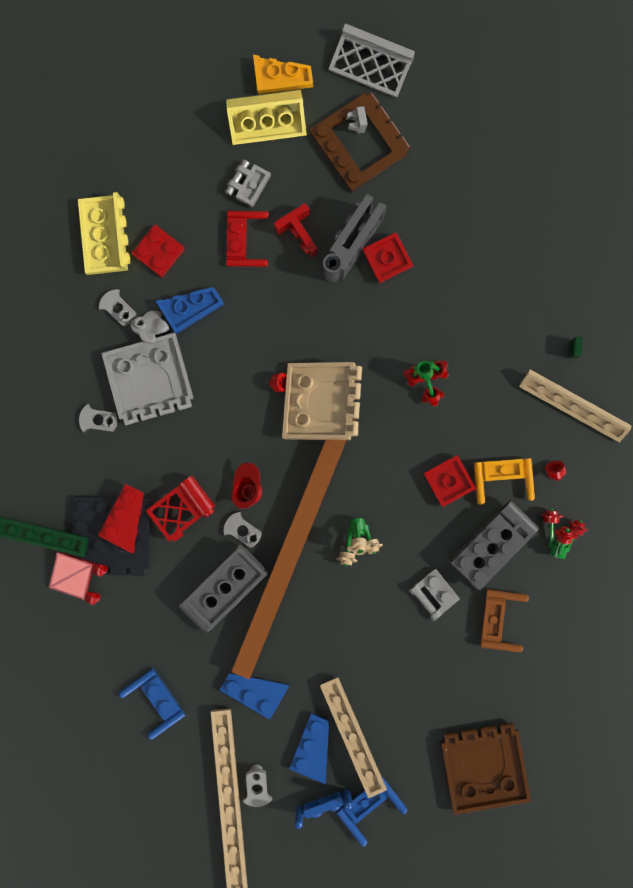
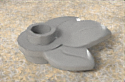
[131,310,169,343]

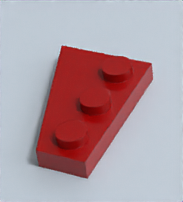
[98,484,144,554]

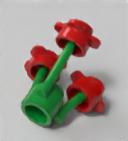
[403,360,449,406]
[540,509,588,559]

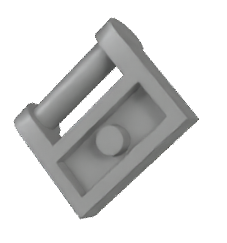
[409,568,460,621]

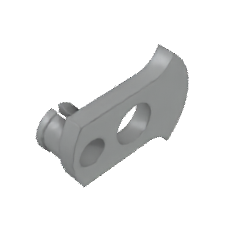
[99,289,136,326]
[79,404,118,432]
[224,512,262,548]
[243,764,272,807]

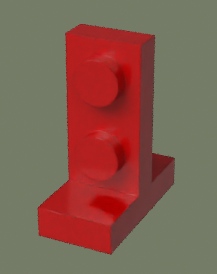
[273,203,318,258]

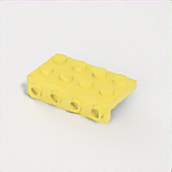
[78,192,130,275]

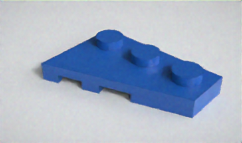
[156,287,225,334]
[220,672,290,720]
[289,712,329,784]

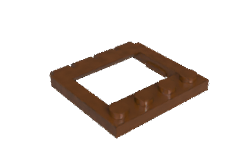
[309,93,411,193]

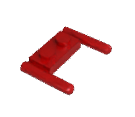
[226,211,269,267]

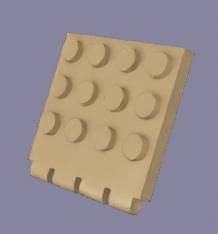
[282,362,362,440]

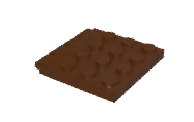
[441,722,531,815]

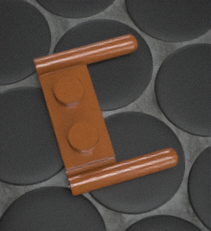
[480,589,529,653]

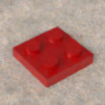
[132,225,185,278]
[362,232,413,284]
[423,455,476,507]

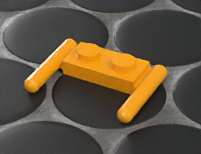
[474,458,535,505]

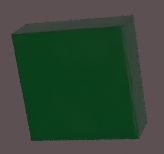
[569,336,583,359]

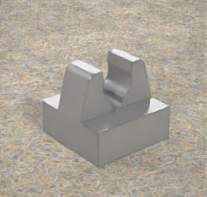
[346,107,368,134]

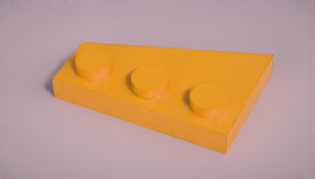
[253,55,313,94]

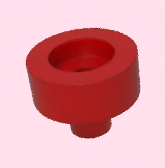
[269,373,287,392]
[545,461,566,481]

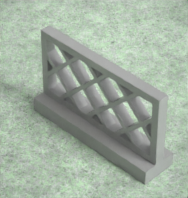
[328,24,415,98]

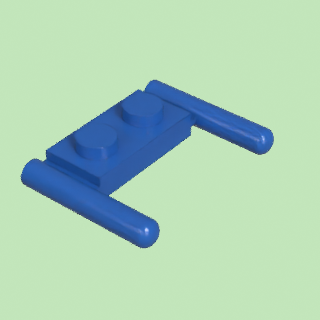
[119,668,186,740]
[336,777,407,847]
[295,789,352,829]

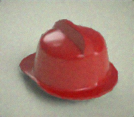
[232,462,262,509]

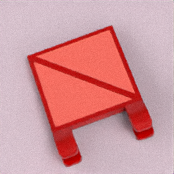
[49,551,108,605]

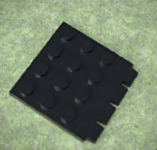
[71,497,152,576]

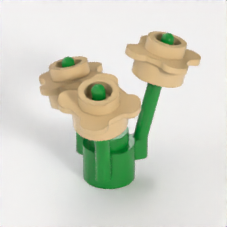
[336,518,383,567]

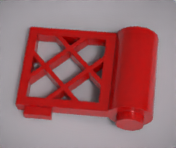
[146,476,215,542]

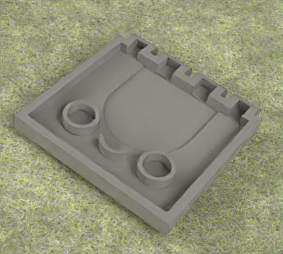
[102,333,194,425]

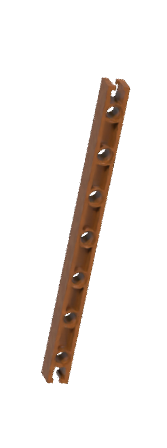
[231,419,355,679]

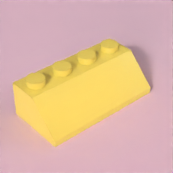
[226,90,306,145]

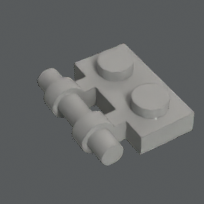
[225,160,271,208]

